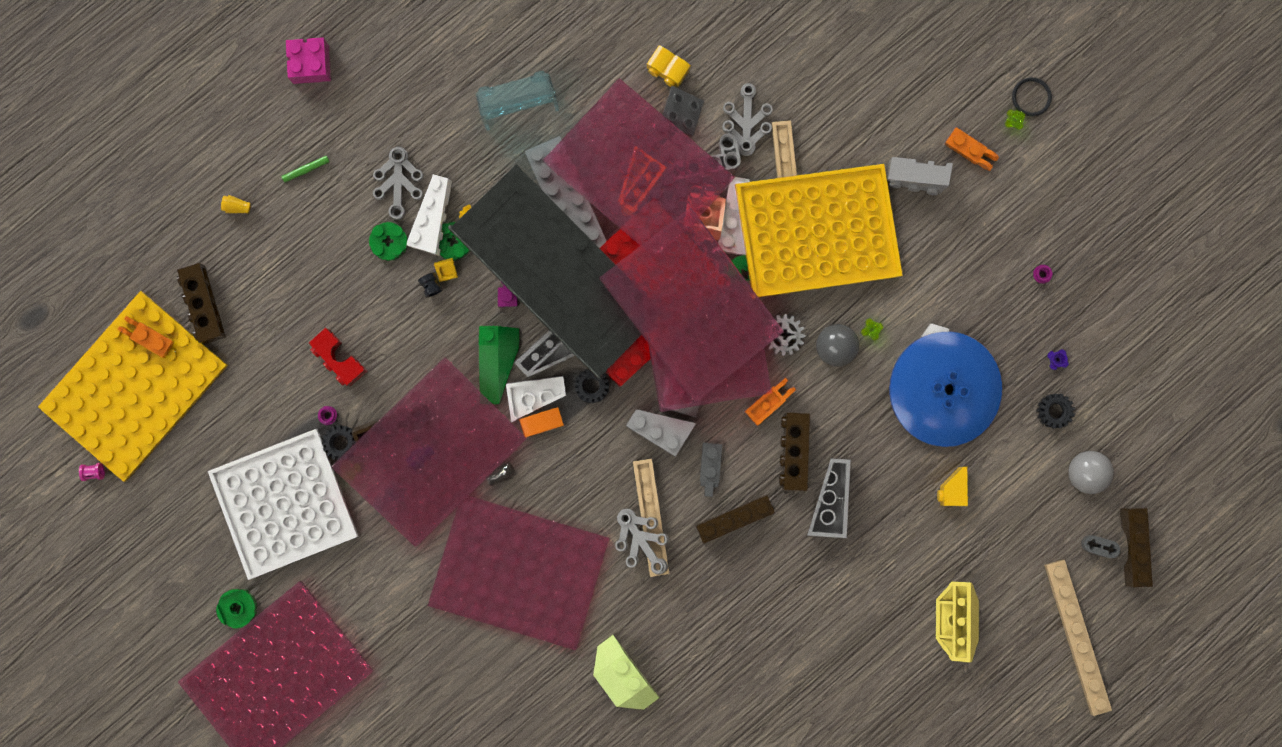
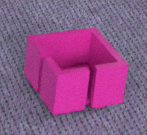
[286,37,331,84]

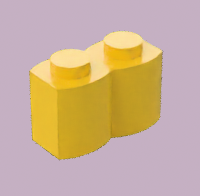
[647,45,691,88]

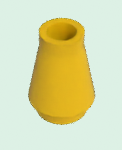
[221,195,251,214]

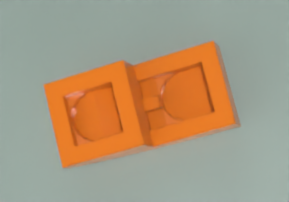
[519,407,564,438]

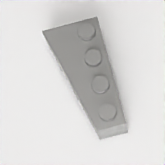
[807,459,851,538]

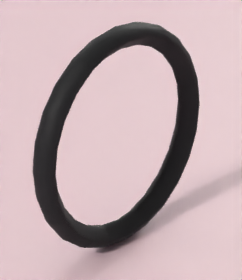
[1012,77,1052,117]

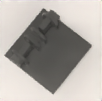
[660,86,704,136]

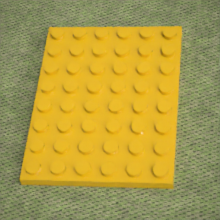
[735,164,903,298]
[38,291,228,482]

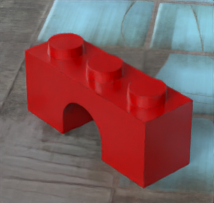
[309,327,368,387]

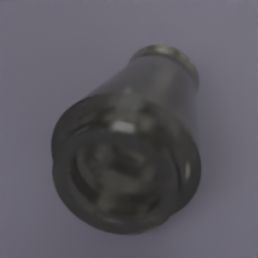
[486,461,516,486]

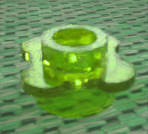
[1005,109,1025,130]
[861,318,883,341]

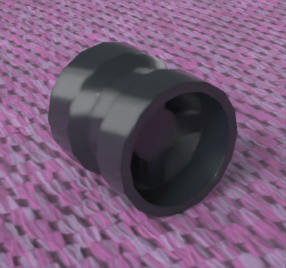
[418,272,443,298]

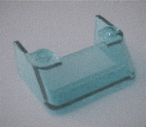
[476,71,559,131]

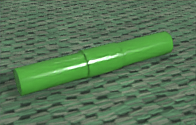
[281,155,330,183]

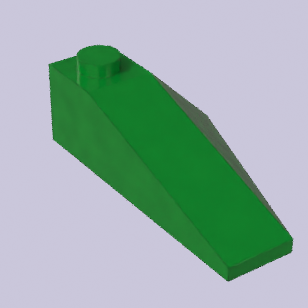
[479,326,520,404]

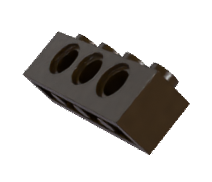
[177,263,226,344]
[779,413,810,491]

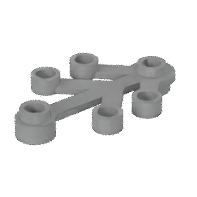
[722,83,772,156]
[373,147,424,220]
[615,509,669,574]

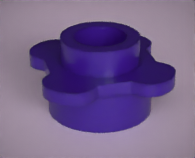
[1047,349,1069,370]

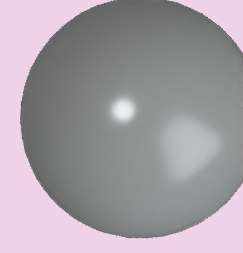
[1068,451,1114,494]

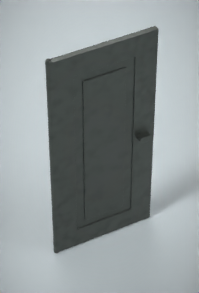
[448,164,663,379]

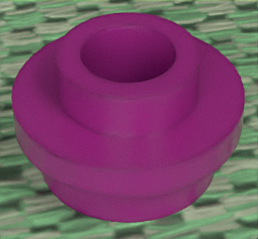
[1033,265,1053,284]
[318,406,338,425]

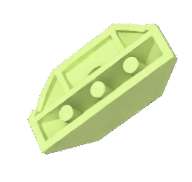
[593,635,659,710]

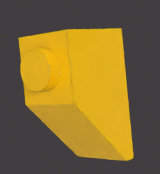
[937,467,968,506]

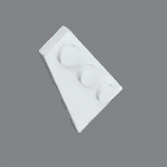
[506,376,566,422]

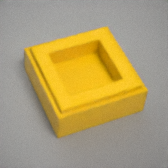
[434,258,458,282]

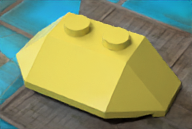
[936,581,979,662]

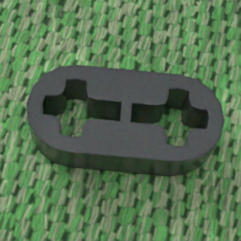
[1081,535,1120,558]

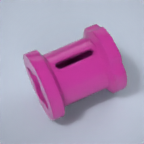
[79,462,105,481]

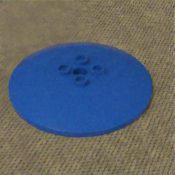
[889,332,1002,447]

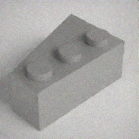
[886,157,953,195]
[514,330,575,377]
[626,409,696,457]

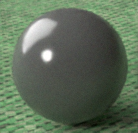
[816,324,859,367]

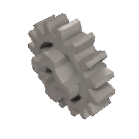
[763,314,805,356]

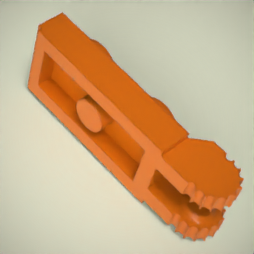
[945,127,999,171]
[117,315,174,358]
[745,378,796,426]

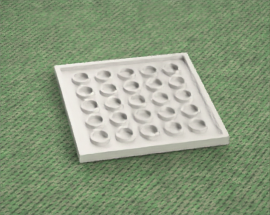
[208,429,359,580]

